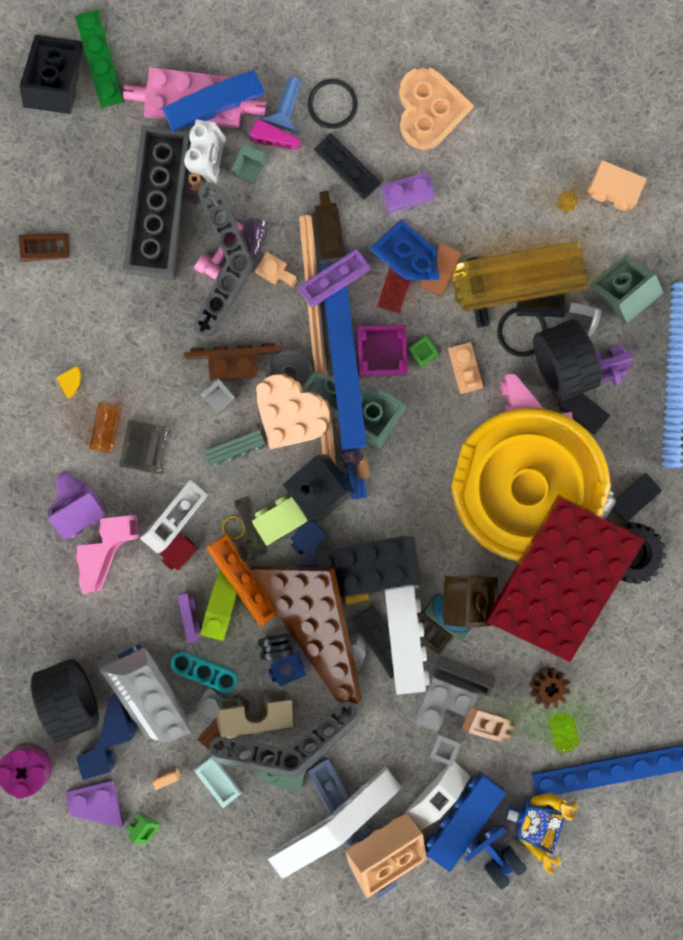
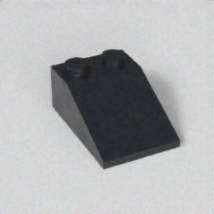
[20,35,82,114]

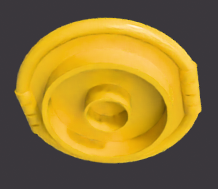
[451,407,611,562]

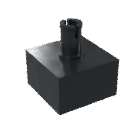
[282,454,356,523]

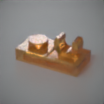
[85,402,121,454]

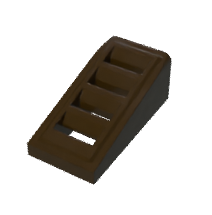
[417,610,454,655]

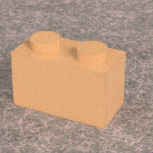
[587,160,647,211]

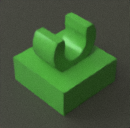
[127,814,161,844]

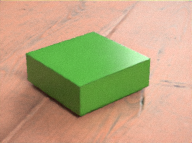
[407,335,440,368]

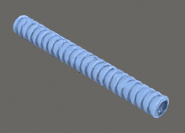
[661,282,683,468]

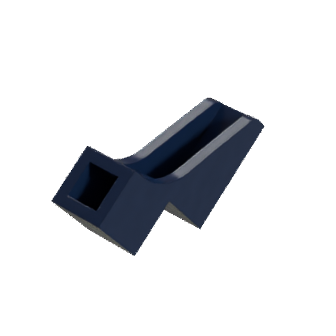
[290,520,328,567]
[76,693,137,780]

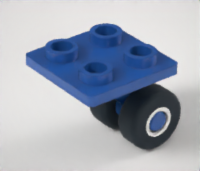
[463,826,527,889]

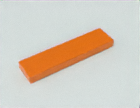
[206,533,277,626]

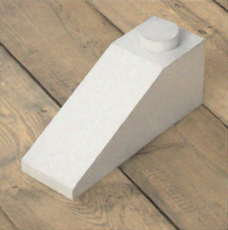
[140,480,208,554]

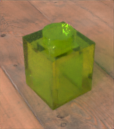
[547,713,580,753]

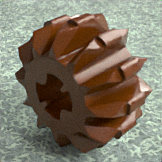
[529,667,571,709]

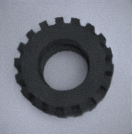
[619,522,666,584]

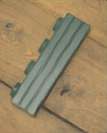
[204,430,266,467]

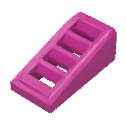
[249,119,301,150]

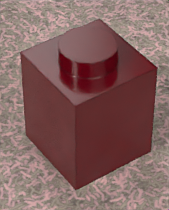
[160,533,199,571]

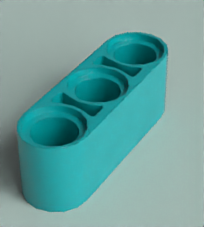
[170,650,239,692]

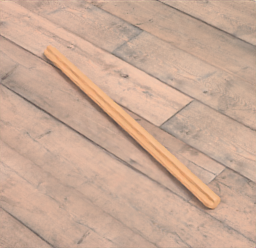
[299,215,336,465]

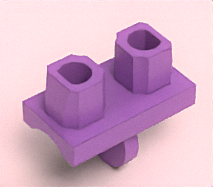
[596,344,634,386]

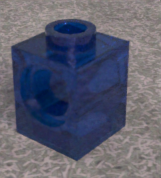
[268,651,307,687]

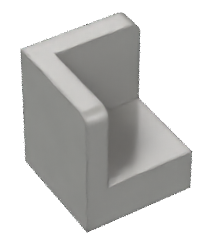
[201,379,236,414]
[428,731,461,766]

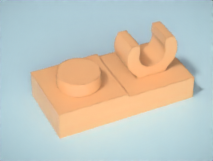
[448,342,483,395]

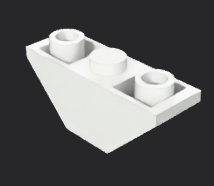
[404,761,470,829]

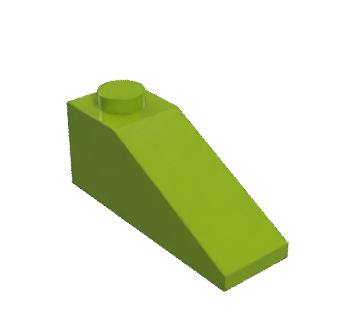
[200,568,237,641]

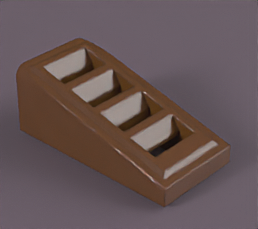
[19,234,69,262]

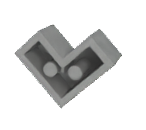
[414,674,478,732]

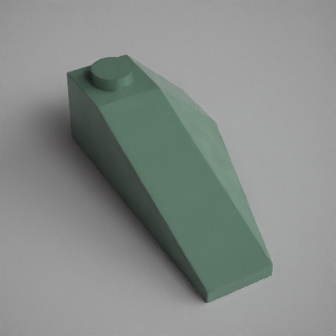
[302,372,407,451]

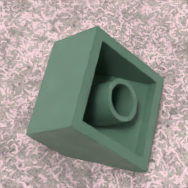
[590,255,663,323]

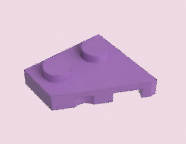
[66,780,124,827]

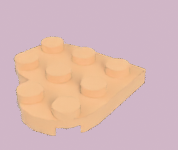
[399,68,474,151]
[256,373,333,449]

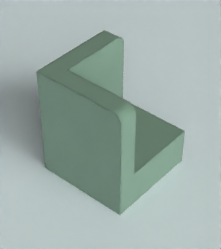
[232,144,266,184]

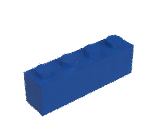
[425,771,507,872]

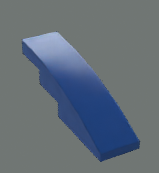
[162,70,265,132]

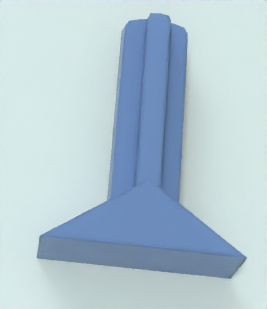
[260,76,301,134]

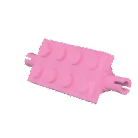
[123,67,267,128]

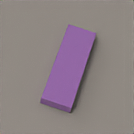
[298,249,371,308]

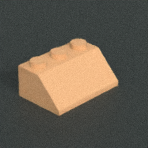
[346,813,427,898]

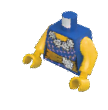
[506,792,579,874]

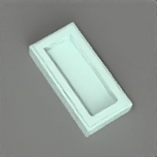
[194,756,242,808]

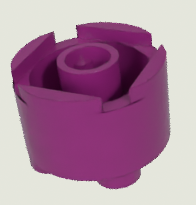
[0,744,52,799]

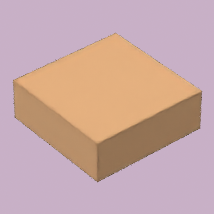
[153,767,181,790]

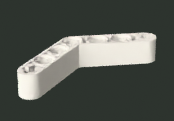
[267,767,401,878]

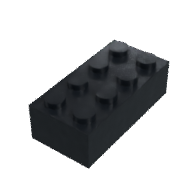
[314,536,422,599]

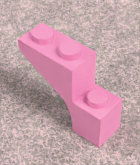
[500,374,573,419]
[76,515,140,594]

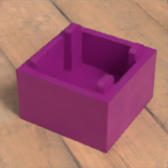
[357,325,408,377]

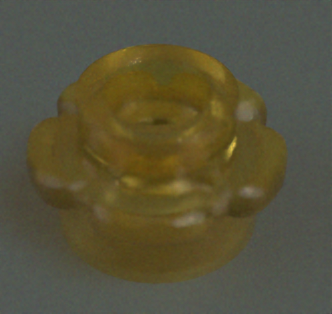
[557,190,578,214]

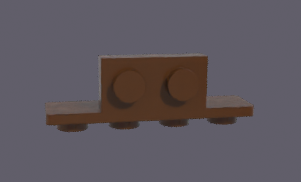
[184,343,281,381]

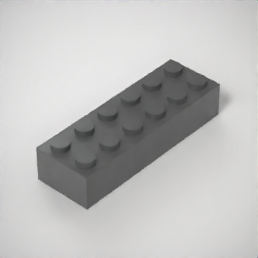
[123,125,191,280]

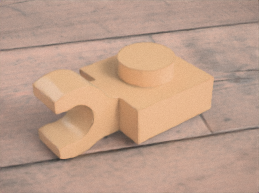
[255,252,298,288]

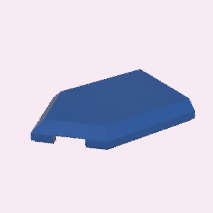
[370,220,439,280]

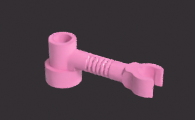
[194,221,244,280]

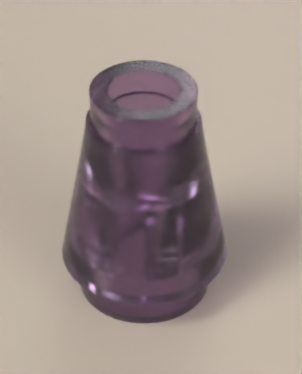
[246,218,269,255]

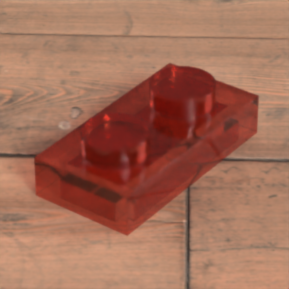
[377,267,410,314]

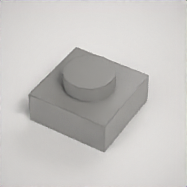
[194,687,225,721]

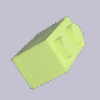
[252,495,308,546]

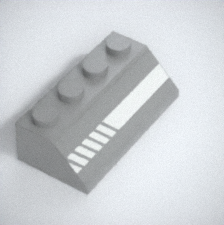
[100,647,191,743]

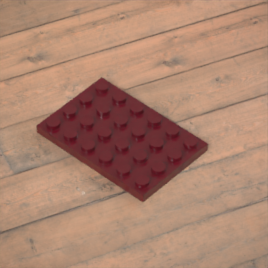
[485,494,645,662]

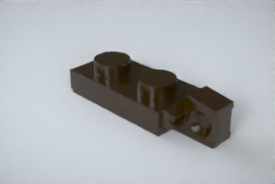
[315,191,345,260]

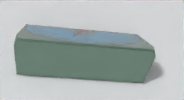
[423,593,472,642]

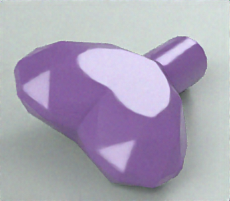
[51,471,85,507]

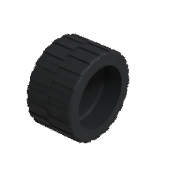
[533,319,602,401]
[30,659,99,742]

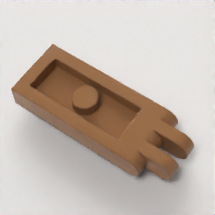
[462,706,515,742]

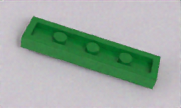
[75,9,124,108]

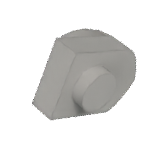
[566,300,602,337]
[349,630,367,671]

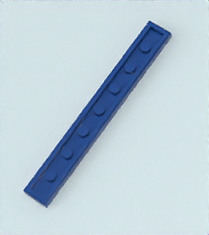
[321,263,367,450]

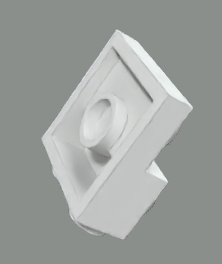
[185,119,226,184]

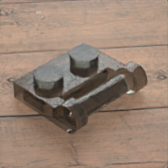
[119,420,171,475]

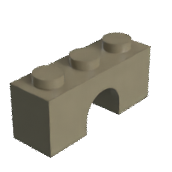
[216,691,293,738]

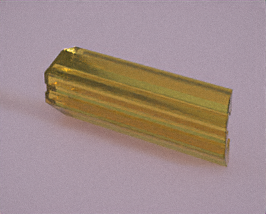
[452,241,589,312]

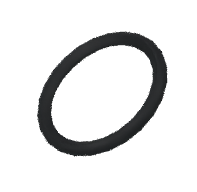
[308,79,358,129]
[497,308,547,357]

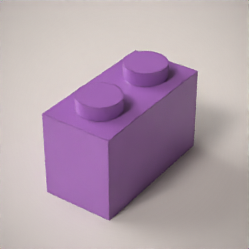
[381,172,435,214]
[48,484,105,540]

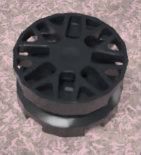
[257,634,293,660]

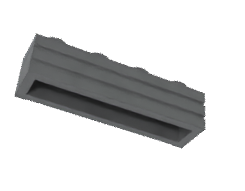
[432,656,496,696]

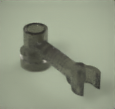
[235,496,268,562]

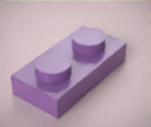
[178,592,202,643]

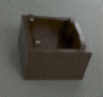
[443,575,498,628]

